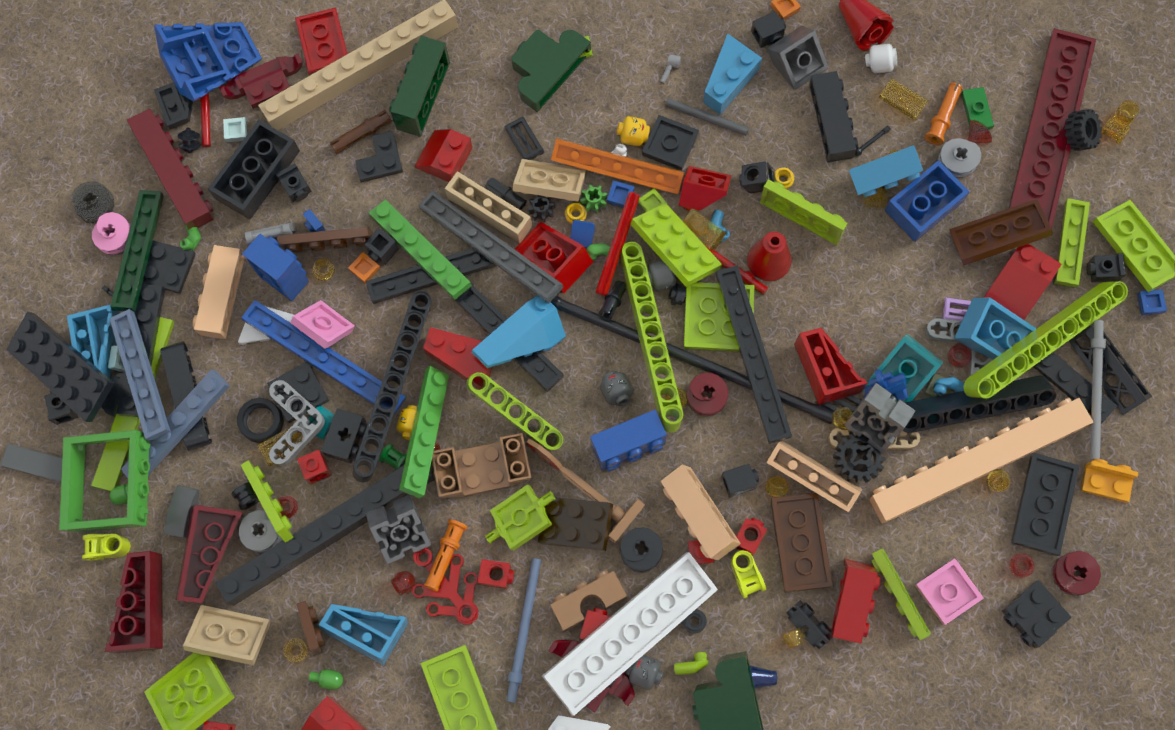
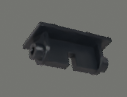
[786,600,832,649]

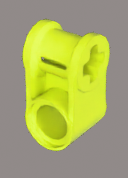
[82,533,131,561]
[730,550,766,599]

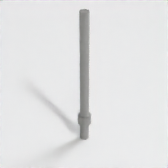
[1090,320,1106,459]

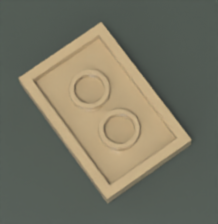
[513,159,586,201]
[183,605,270,666]

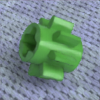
[580,185,607,213]

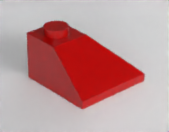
[678,166,732,211]

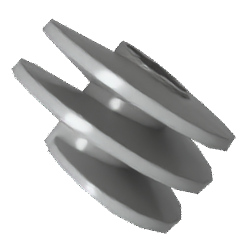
[938,138,981,177]
[239,510,282,553]

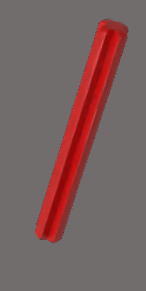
[596,192,640,296]

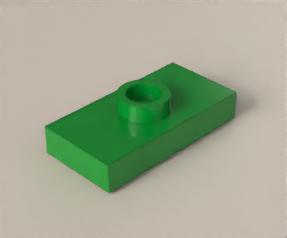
[961,87,994,132]

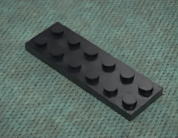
[6,311,114,422]

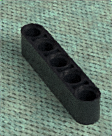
[161,341,212,451]

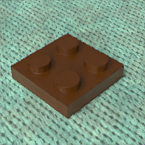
[296,601,325,656]

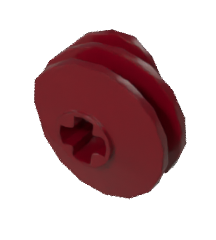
[686,373,728,416]
[1053,551,1101,596]

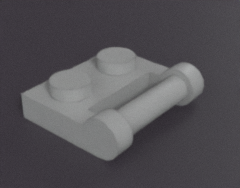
[245,222,296,246]

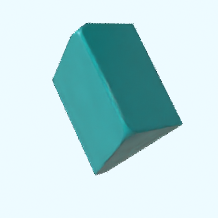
[308,406,334,440]

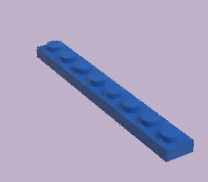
[241,300,406,417]

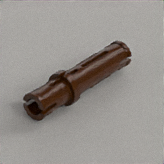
[329,109,392,155]

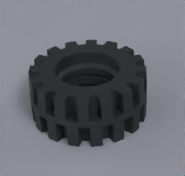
[1064,109,1102,151]

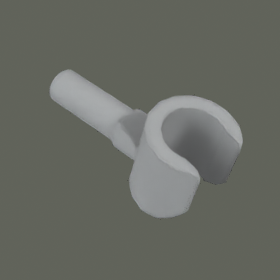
[660,55,681,83]

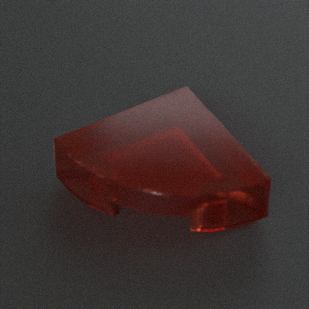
[968,120,992,143]

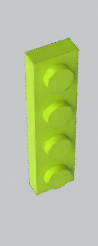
[1054,198,1090,288]
[241,460,294,543]
[872,549,931,640]

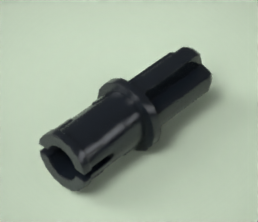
[485,178,527,210]
[598,280,626,321]

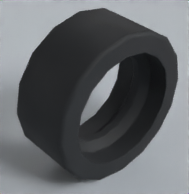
[237,398,284,444]

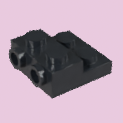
[1002,580,1072,649]

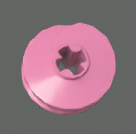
[92,212,131,255]

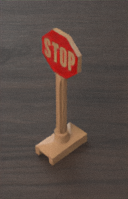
[526,439,645,543]

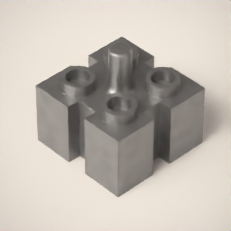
[844,383,915,453]
[366,494,431,564]

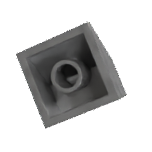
[767,26,829,90]

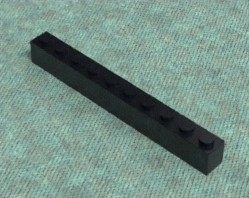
[216,465,435,606]

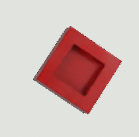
[687,540,714,565]

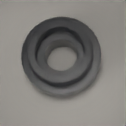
[668,283,686,306]
[682,609,707,633]

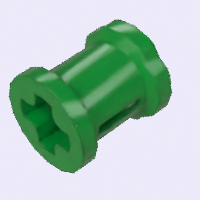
[379,444,407,470]

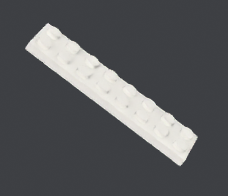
[542,552,718,715]

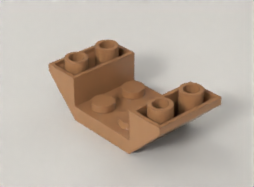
[432,433,532,498]

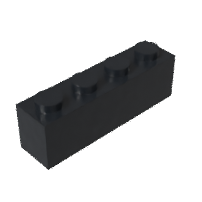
[809,71,858,162]

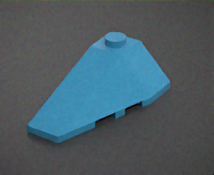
[471,296,566,368]

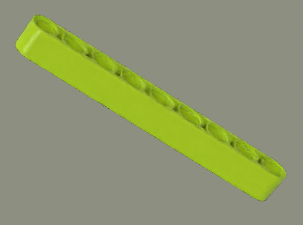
[621,242,683,433]
[964,281,1128,398]

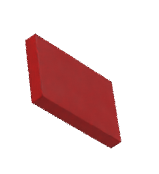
[295,7,348,76]

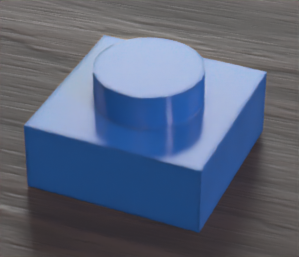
[607,180,634,208]
[303,209,326,232]
[1137,289,1167,315]

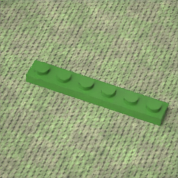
[369,199,471,300]
[399,366,449,499]

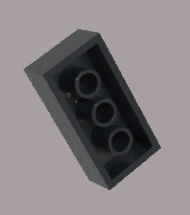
[208,119,300,220]

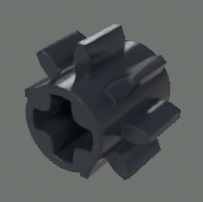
[528,195,555,223]

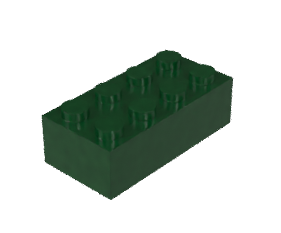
[389,36,450,137]

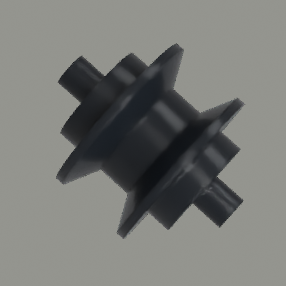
[178,127,201,153]

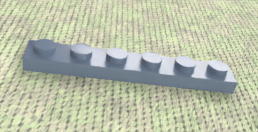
[109,309,171,441]
[121,369,230,478]

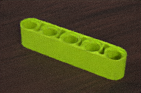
[466,372,563,450]

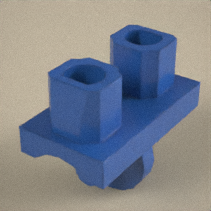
[864,369,908,401]

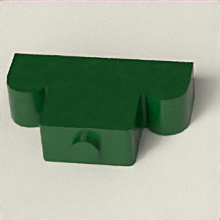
[511,30,591,113]
[692,651,764,730]

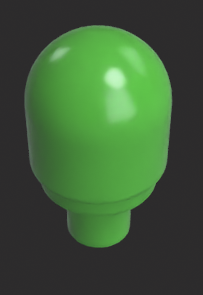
[110,484,128,505]
[309,669,343,690]

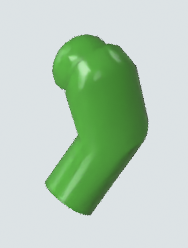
[180,225,201,251]
[587,243,611,260]

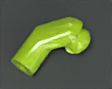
[674,652,709,675]

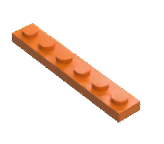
[551,138,684,194]

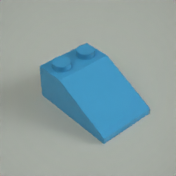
[954,297,1037,360]

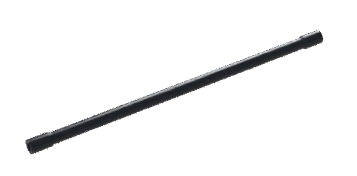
[551,296,836,424]

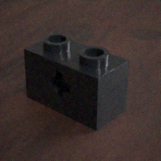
[321,408,368,464]

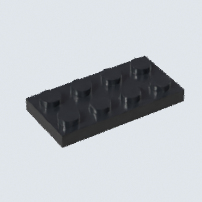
[1011,452,1080,557]

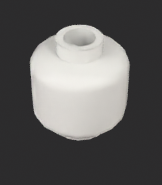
[865,44,897,74]

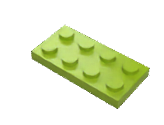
[760,179,848,246]
[1093,200,1175,293]
[630,203,722,287]
[420,645,498,730]

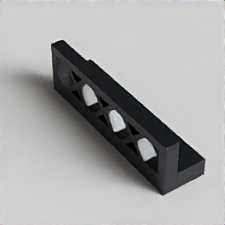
[1069,323,1152,415]

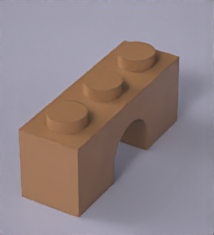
[550,570,627,632]

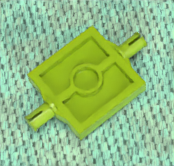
[485,485,556,551]

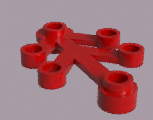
[412,548,479,625]

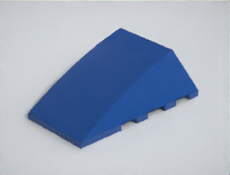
[154,22,262,102]

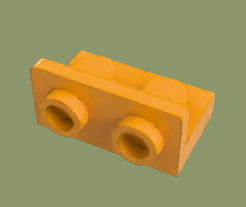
[1080,459,1138,503]

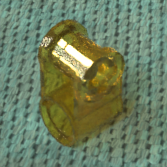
[1101,100,1139,145]

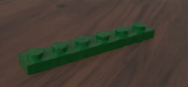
[110,190,164,312]

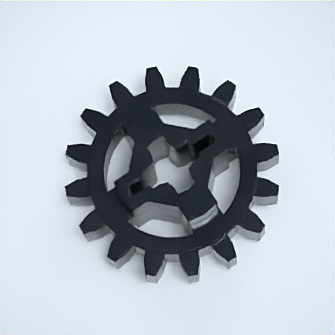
[833,433,886,484]

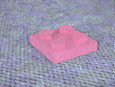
[290,300,355,349]
[915,558,984,626]

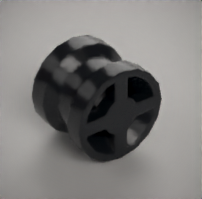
[231,482,259,510]

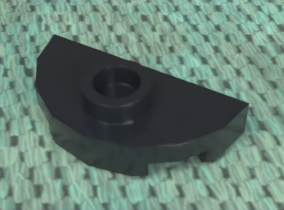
[101,373,124,417]

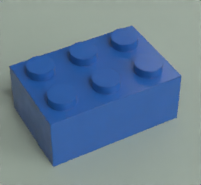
[885,160,970,242]
[242,234,309,301]
[590,409,667,472]

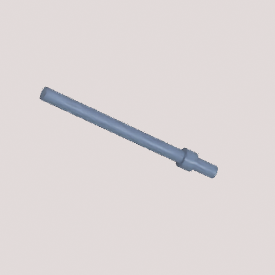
[506,558,541,703]

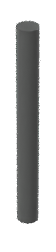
[665,98,749,136]

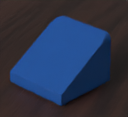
[570,220,595,248]

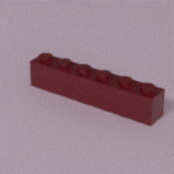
[127,109,213,230]

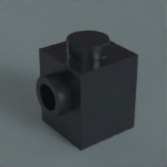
[751,11,786,48]
[364,228,400,265]

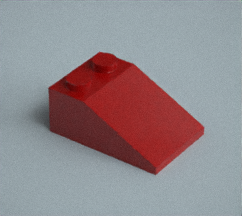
[515,221,593,294]
[984,244,1062,320]

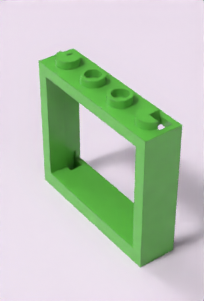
[59,430,151,532]

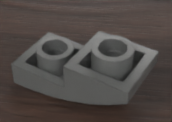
[164,485,199,538]

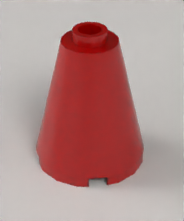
[839,0,894,51]
[747,232,792,281]

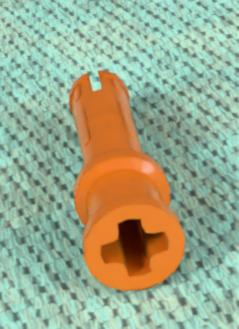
[924,82,963,146]
[424,519,468,592]

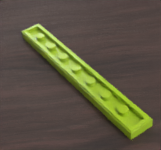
[91,317,175,492]

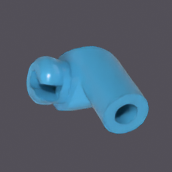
[709,210,730,242]
[933,377,964,395]

